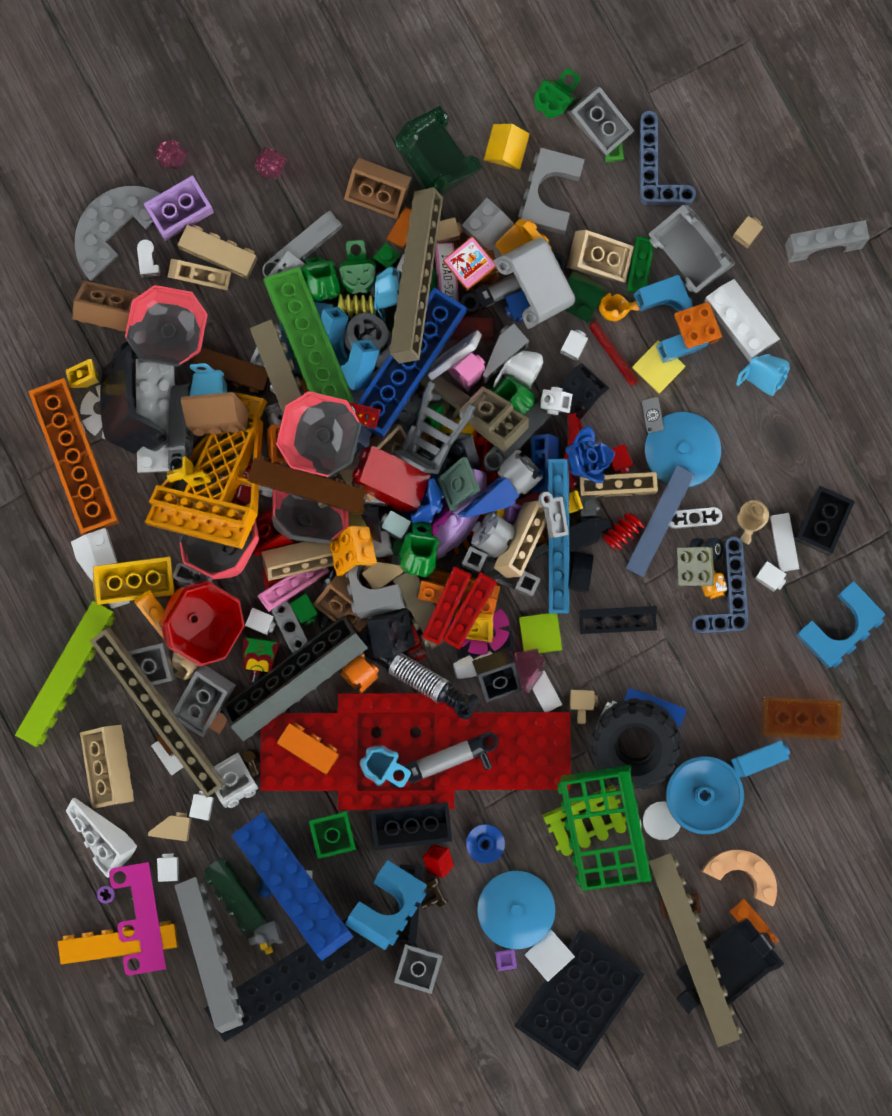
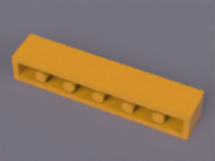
[58,920,179,964]

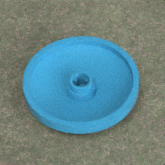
[644,412,721,488]
[666,756,744,834]
[477,871,555,949]

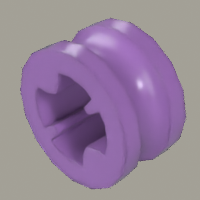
[97,886,115,904]

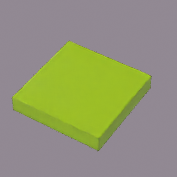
[519,613,562,656]

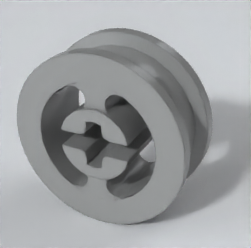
[344,313,388,352]

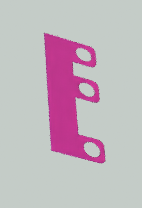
[109,862,166,976]

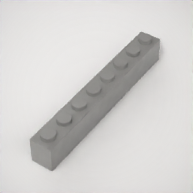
[175,877,244,1033]

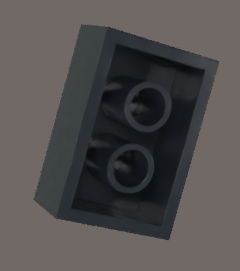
[794,486,855,556]

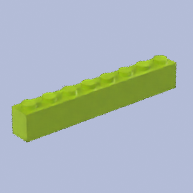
[15,601,115,747]

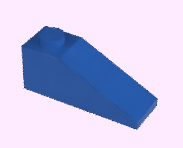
[531,434,560,493]
[457,478,520,518]

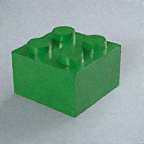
[309,812,357,859]

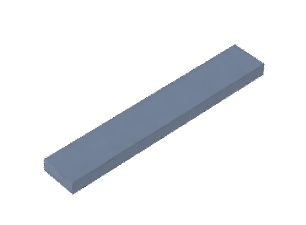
[626,466,695,577]

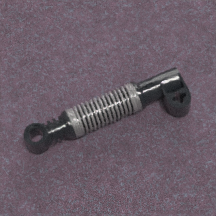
[362,628,481,719]

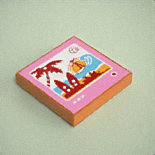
[443,236,496,291]

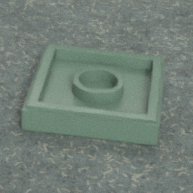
[438,457,480,511]

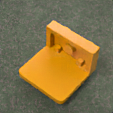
[495,219,552,255]
[330,526,377,576]

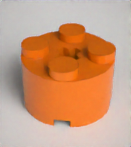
[340,654,379,693]

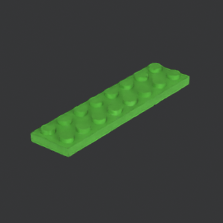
[263,267,355,403]

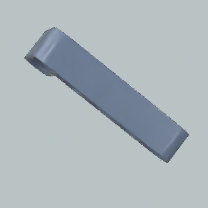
[639,111,696,206]
[691,537,748,634]

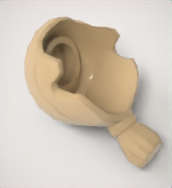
[737,500,769,545]
[172,651,198,680]

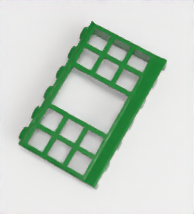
[557,765,652,892]

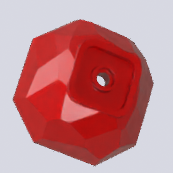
[160,581,245,667]

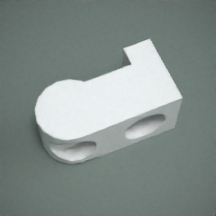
[137,240,161,278]

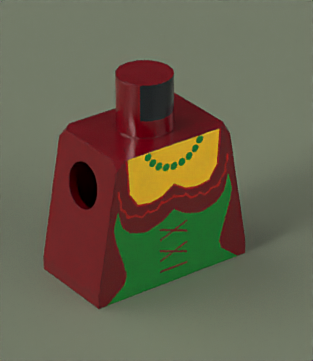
[243,638,280,683]

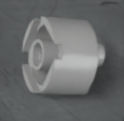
[498,450,543,494]
[471,511,515,558]

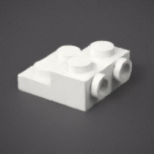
[214,753,259,808]

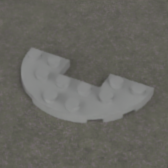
[75,186,161,281]

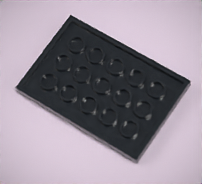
[514,929,645,1072]

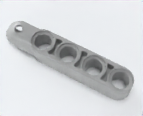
[262,211,343,277]

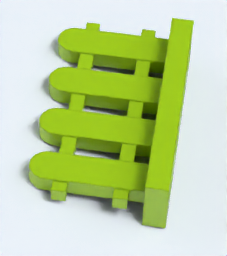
[542,785,627,856]

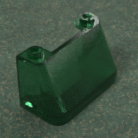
[395,106,482,196]

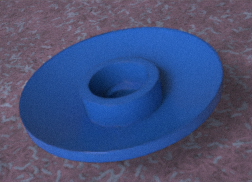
[466,825,505,864]

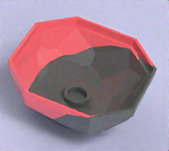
[125,285,208,367]
[276,391,362,477]
[272,489,349,544]
[179,502,259,579]

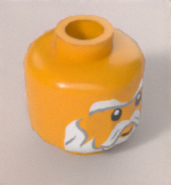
[701,570,728,600]

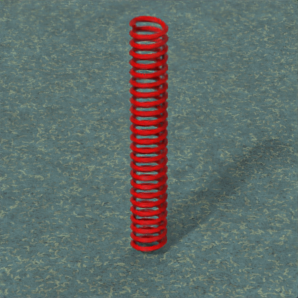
[589,321,639,386]

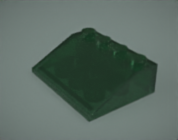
[203,857,268,935]

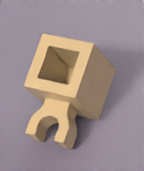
[570,690,598,724]

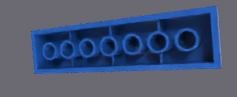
[357,287,467,439]
[231,812,353,961]

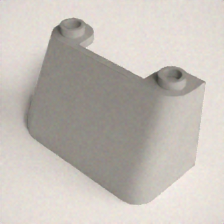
[649,205,735,293]
[493,237,575,329]

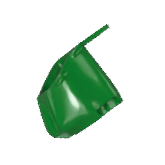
[534,68,581,118]
[339,240,376,294]
[301,257,341,301]
[485,375,535,415]
[399,523,440,577]

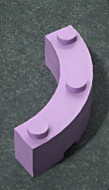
[434,469,487,560]

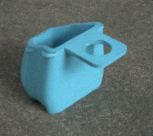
[374,267,402,322]
[736,354,790,396]
[189,363,228,396]
[360,746,411,787]

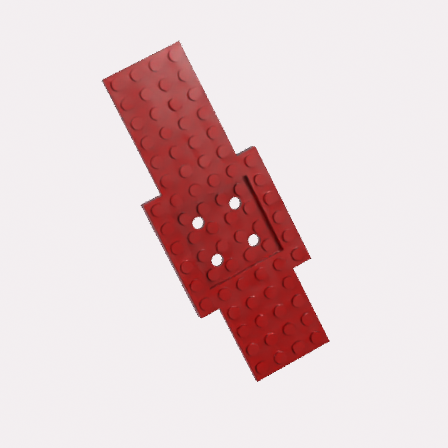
[260,693,571,810]

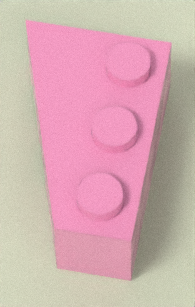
[447,352,485,392]

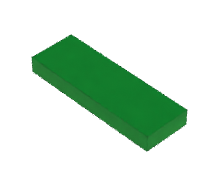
[626,236,654,293]

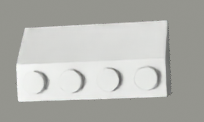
[704,279,780,362]

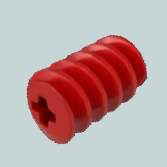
[602,512,645,553]

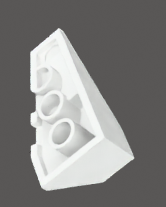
[71,528,130,609]
[66,798,137,878]

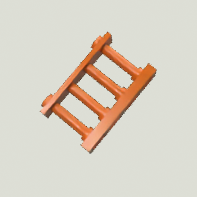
[418,568,501,616]

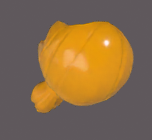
[599,293,640,322]

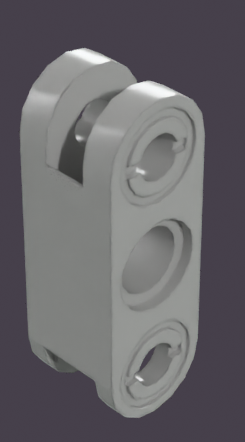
[272,601,308,653]

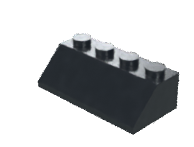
[371,802,452,851]

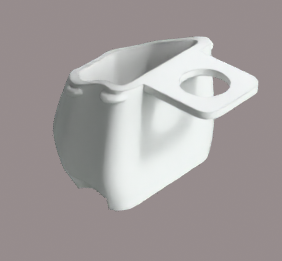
[493,350,544,389]

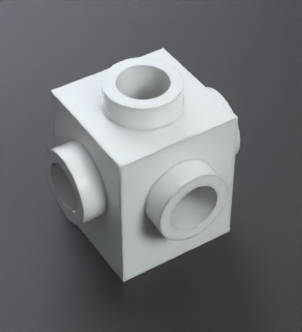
[540,387,573,415]

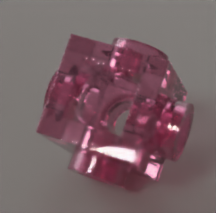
[155,140,188,169]
[253,147,288,179]

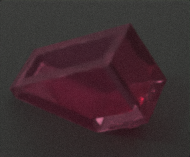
[515,649,546,695]

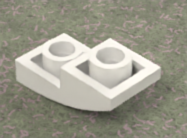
[453,651,492,679]

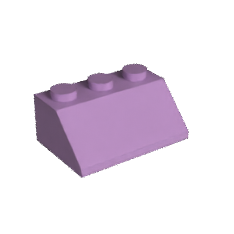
[144,175,214,241]

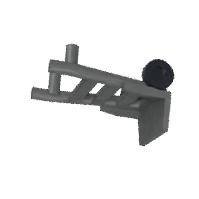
[393,381,476,475]

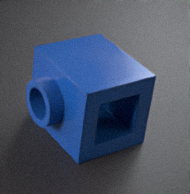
[504,290,529,322]

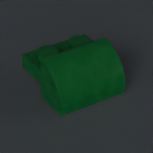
[565,270,607,323]

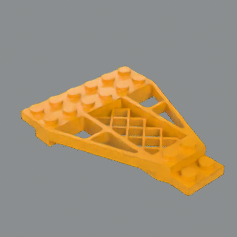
[145,392,267,549]

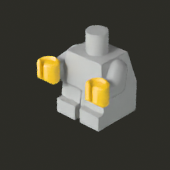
[248,921,284,955]

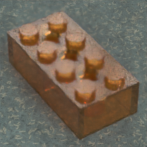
[760,697,842,740]

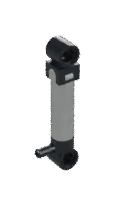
[460,253,565,315]
[389,732,498,788]

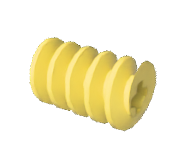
[338,294,377,319]

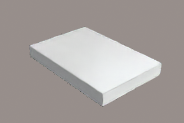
[428,330,482,380]

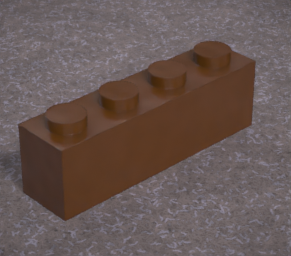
[192,347,269,395]

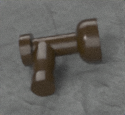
[243,750,260,776]
[421,877,448,909]

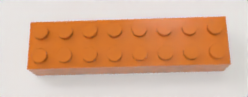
[28,378,120,535]

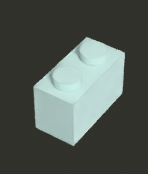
[380,511,411,541]

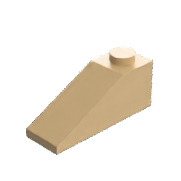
[167,259,231,290]

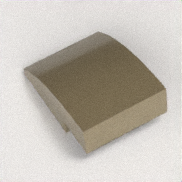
[459,386,529,452]

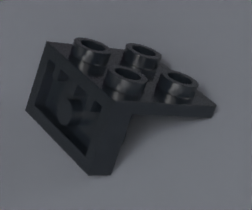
[558,363,609,419]

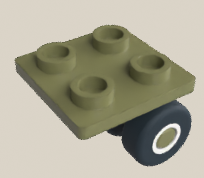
[677,538,723,586]

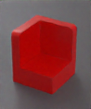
[423,844,454,878]

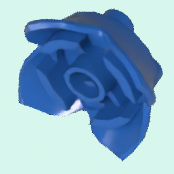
[566,426,615,483]
[403,478,444,525]

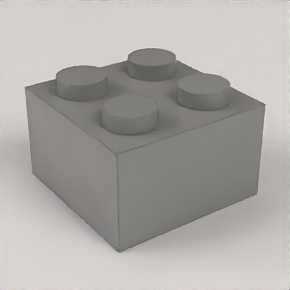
[128,642,176,685]
[394,944,443,994]

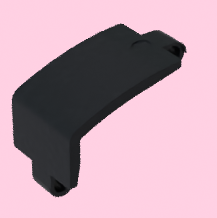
[100,342,169,454]
[676,918,784,1014]

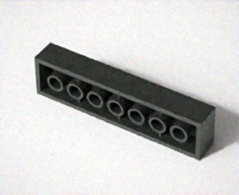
[221,615,368,741]

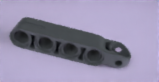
[168,384,194,470]
[482,402,551,473]

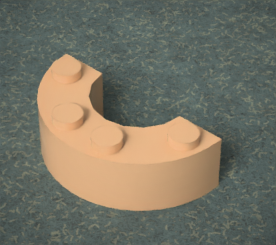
[701,850,777,907]

